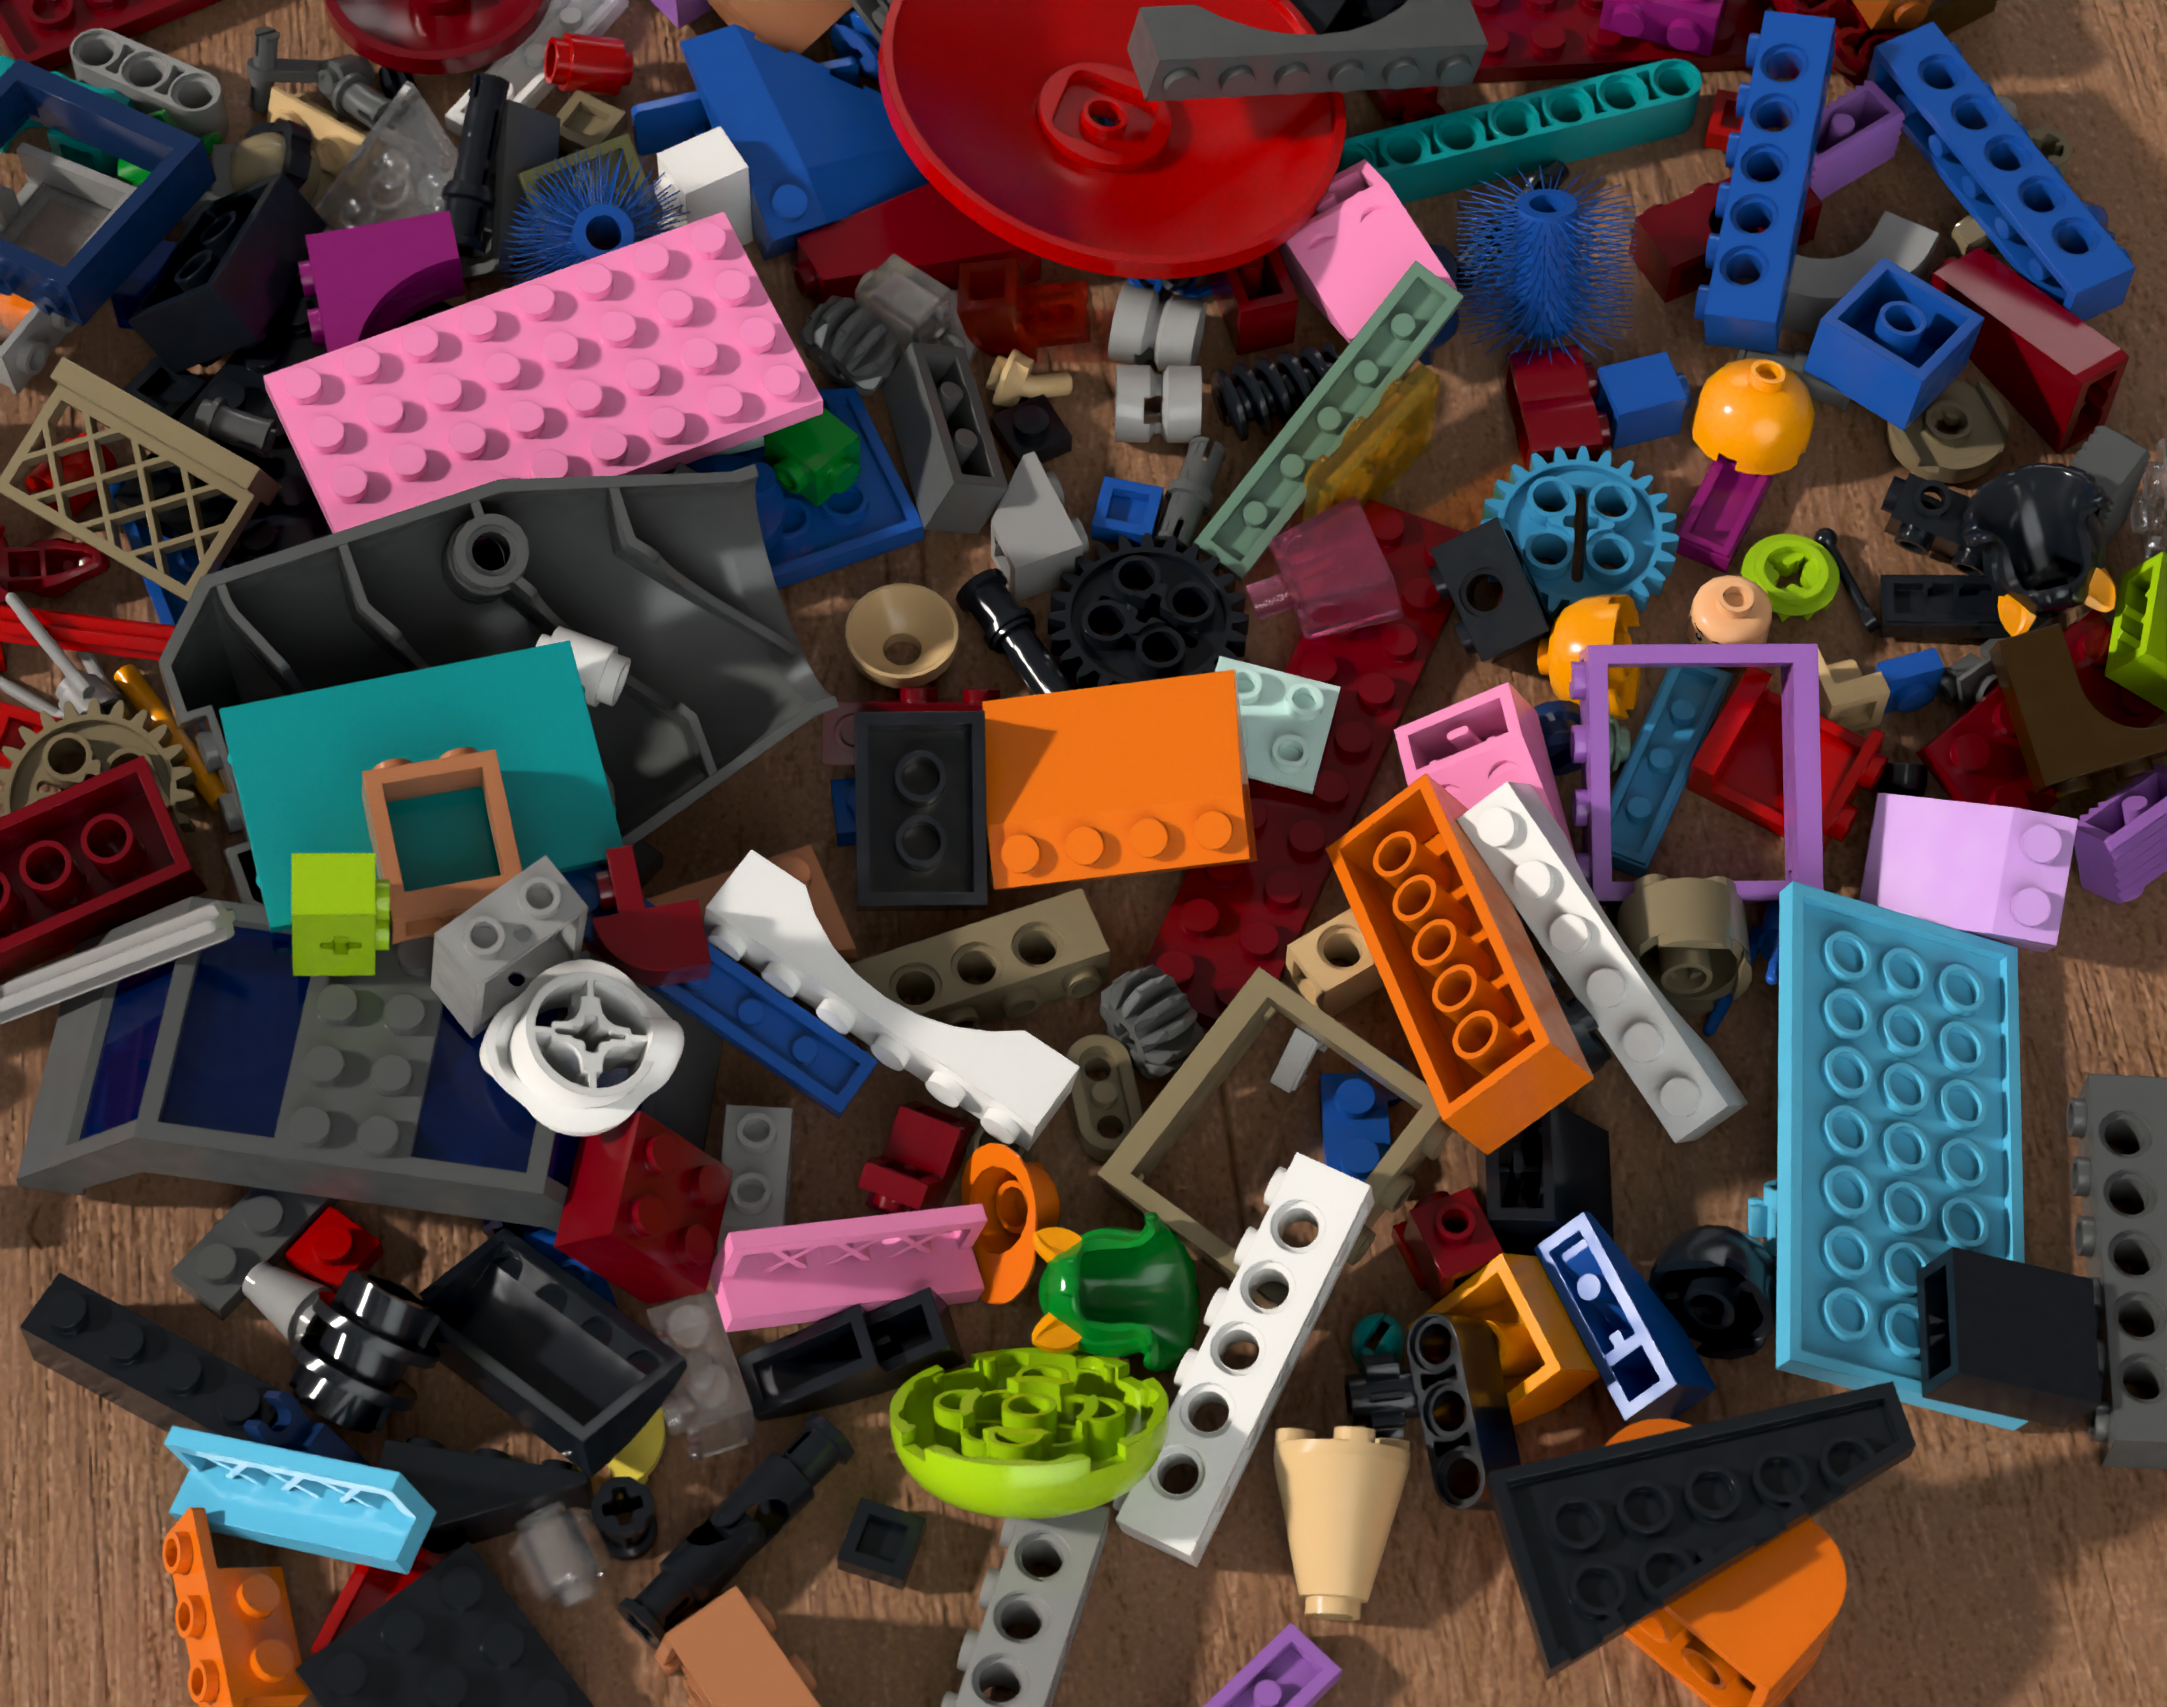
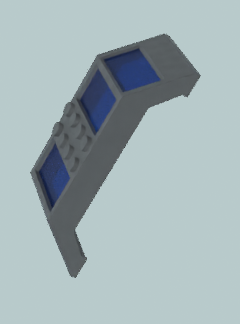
[16,896,724,1233]

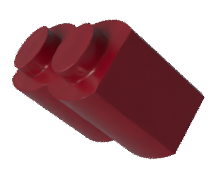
[1503,345,1610,472]

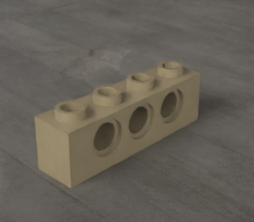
[848,888,1110,1059]

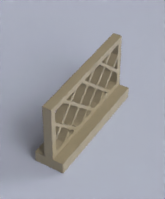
[0,356,281,602]

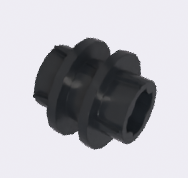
[289,1269,441,1433]

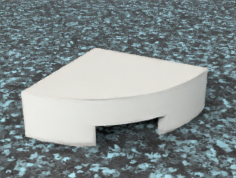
[1270,1026,1328,1093]

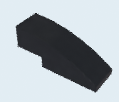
[736,1287,966,1421]

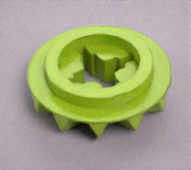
[1740,534,1840,622]

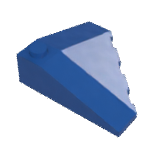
[680,24,930,260]

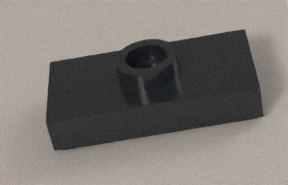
[1879,575,2007,638]

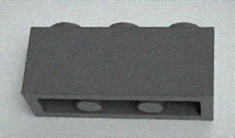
[882,342,1008,534]

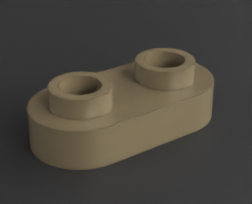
[1066,1034,1143,1162]

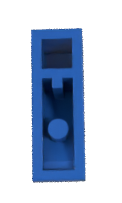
[1533,1211,1717,1422]

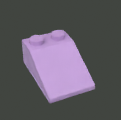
[1858,792,2078,953]

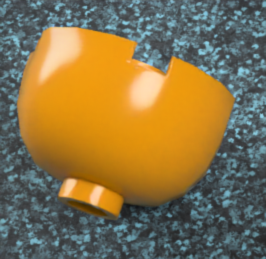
[1690,358,1815,475]
[1537,594,1641,720]

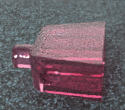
[1245,496,1404,639]

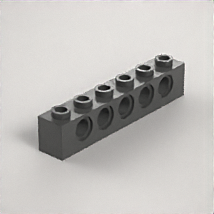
[2066,1074,2167,1470]

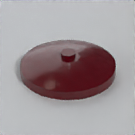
[323,0,551,75]

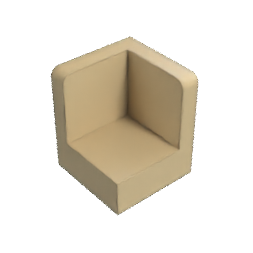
[1818,648,1891,732]

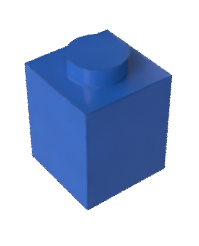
[1593,351,1691,450]

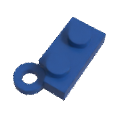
[1318,1056,1408,1182]

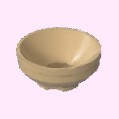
[845,583,959,688]

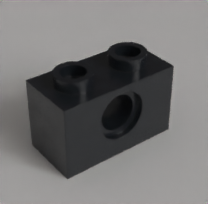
[1428,517,1554,664]

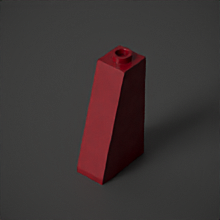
[792,183,1041,309]
[1929,247,2129,454]

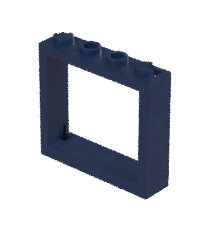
[0,58,217,326]

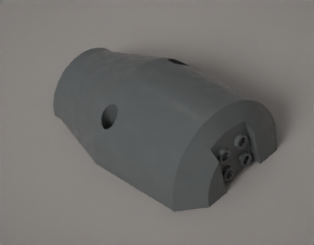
[159,464,839,906]

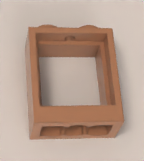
[362,747,522,944]

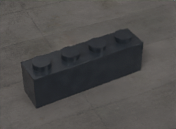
[20,1272,283,1448]

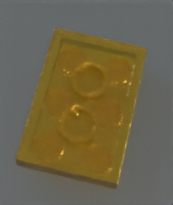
[1300,363,1440,562]

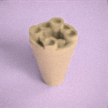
[1273,1426,1411,1621]

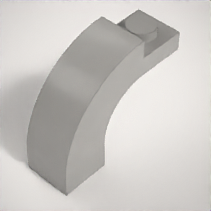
[1734,210,1939,334]

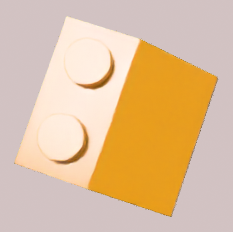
[1407,1253,1601,1426]

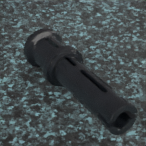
[441,73,510,259]
[956,568,1076,695]

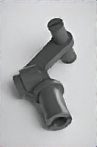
[246,27,402,136]

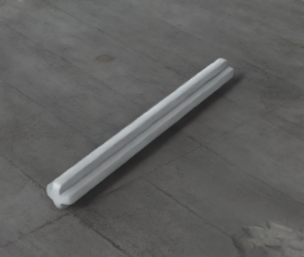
[0,901,237,1026]

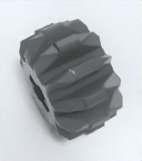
[798,295,903,397]
[1100,964,1204,1080]

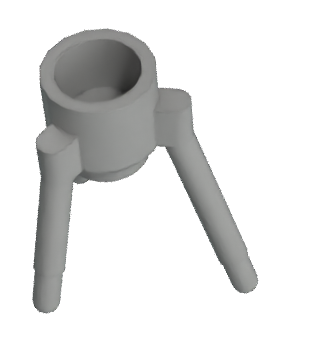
[0,592,122,720]

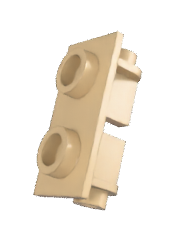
[266,86,385,188]

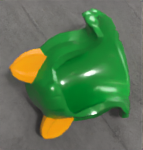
[1031,1212,1200,1372]

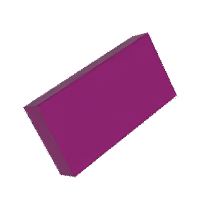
[1676,453,1774,573]

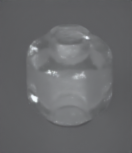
[508,1500,612,1610]

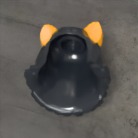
[1962,462,2117,637]

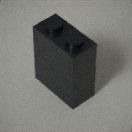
[1916,1247,2103,1428]

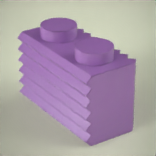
[1809,80,1906,200]
[2074,764,2167,905]

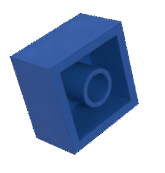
[1803,257,1985,431]

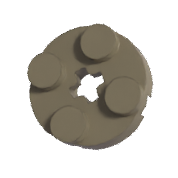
[1885,375,2010,483]

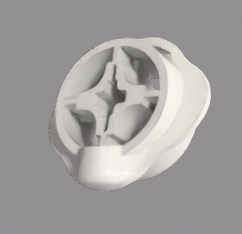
[480,959,685,1137]

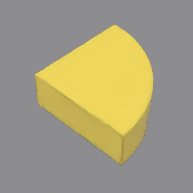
[607,1407,666,1499]

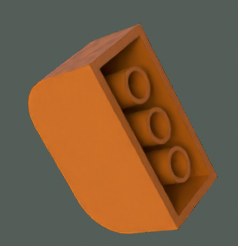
[1604,1419,1847,1707]

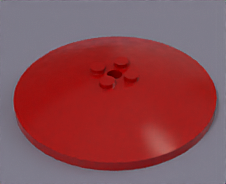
[878,0,1346,279]

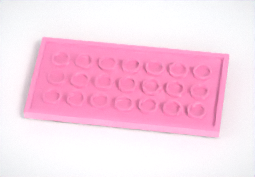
[263,211,823,543]

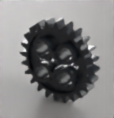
[1048,533,1249,689]

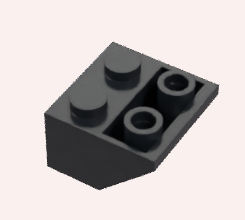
[1476,1105,1614,1255]

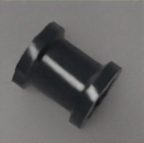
[591,1477,658,1561]

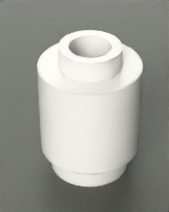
[535,626,631,707]

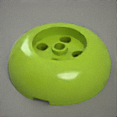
[890,1347,1169,1519]

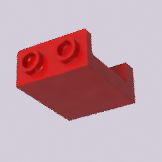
[1687,667,1889,854]

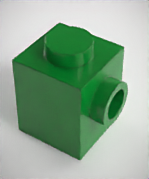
[764,407,861,507]

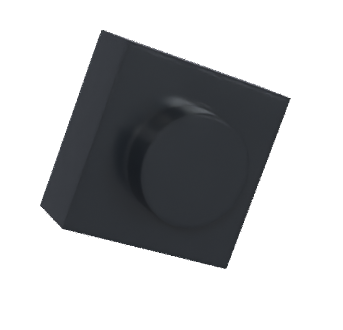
[123,356,207,421]
[990,394,1072,469]
[837,1497,926,1590]

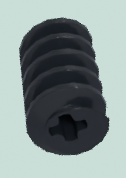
[1211,342,1338,441]

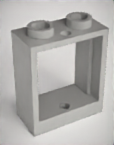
[431,855,588,1038]

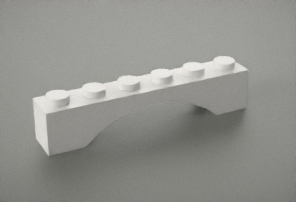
[1456,781,1749,1143]
[703,849,1080,1151]

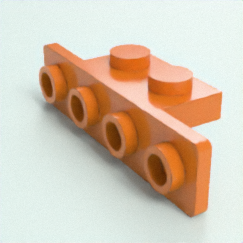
[163,1507,309,1707]

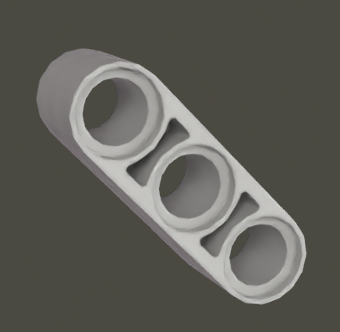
[70,28,229,140]

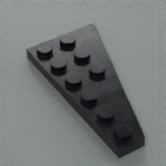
[1486,1381,1916,1680]

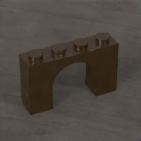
[1989,623,2167,800]

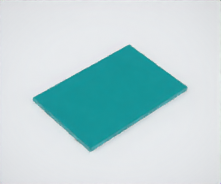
[219,640,623,933]

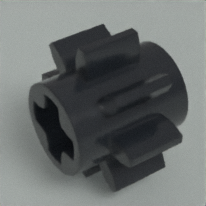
[1344,1352,1420,1438]

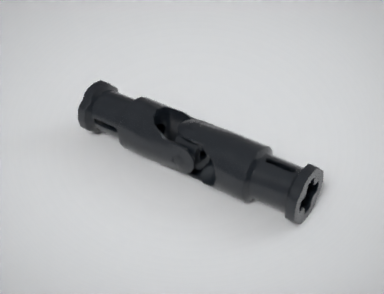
[618,1412,855,1649]

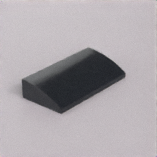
[419,1227,687,1477]

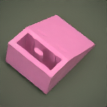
[1278,159,1457,344]
[1394,682,1577,861]

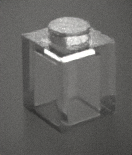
[855,253,950,354]

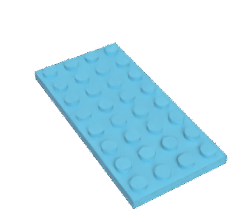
[1776,881,2028,1431]

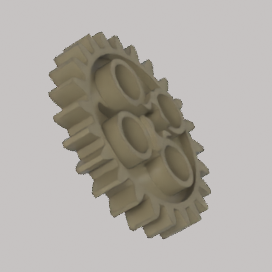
[0,698,199,833]

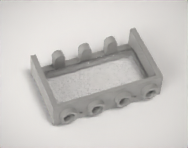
[0,142,138,395]

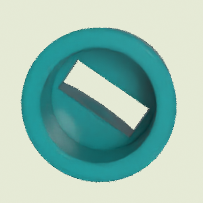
[1350,1312,1405,1367]

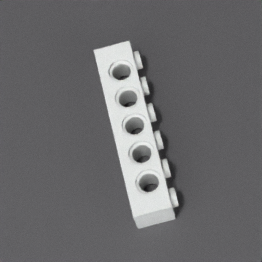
[1113,1152,1375,1568]

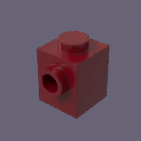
[1403,1187,1504,1303]

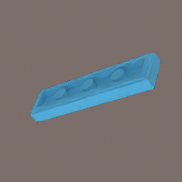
[1610,667,1734,878]

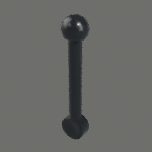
[1814,527,1881,633]

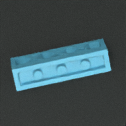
[164,1426,436,1575]

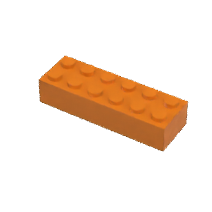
[1326,773,1594,1156]

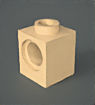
[1284,908,1384,1017]

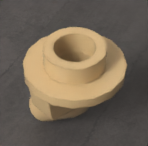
[986,349,1073,408]

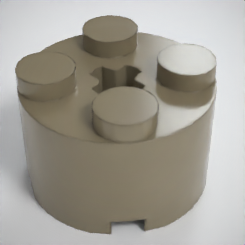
[1616,874,1752,1017]

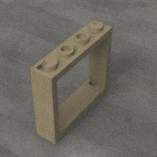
[1097,967,1454,1309]

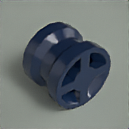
[1534,700,1581,776]

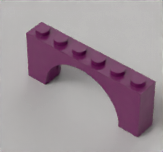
[298,210,496,547]

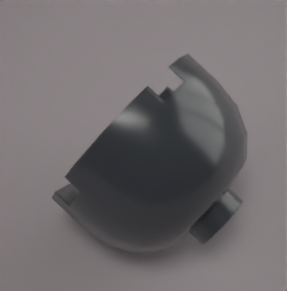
[1647,1225,1777,1360]

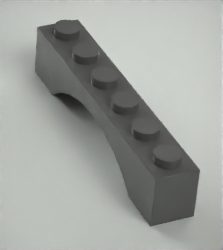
[1126,0,1488,102]

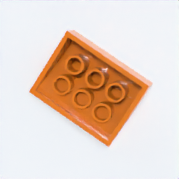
[982,670,1258,891]

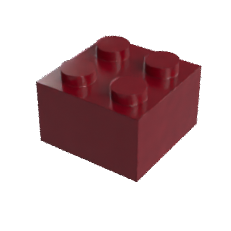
[554,1111,733,1305]

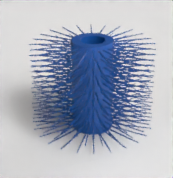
[500,146,690,286]
[1456,165,1638,365]

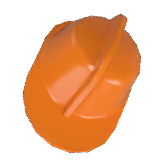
[961,1143,1061,1306]

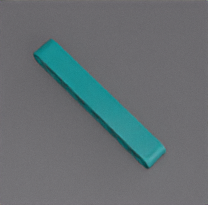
[1335,59,1702,204]

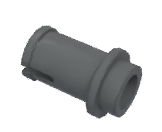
[193,396,278,458]

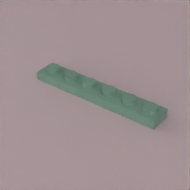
[1193,260,1464,584]

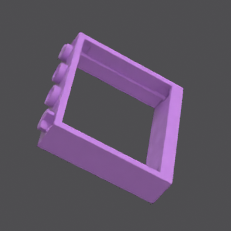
[1569,644,1824,906]

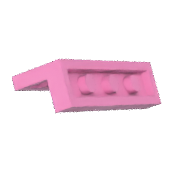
[710,1203,987,1332]

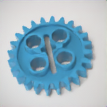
[1480,446,1679,621]

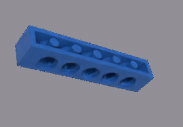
[1695,11,1836,354]
[1867,22,2136,322]

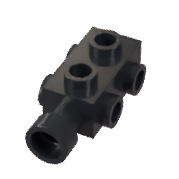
[1880,473,1985,575]

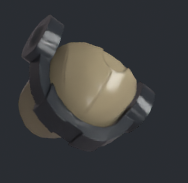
[229,120,351,227]

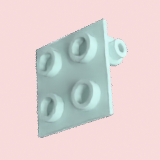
[1215,656,1341,794]

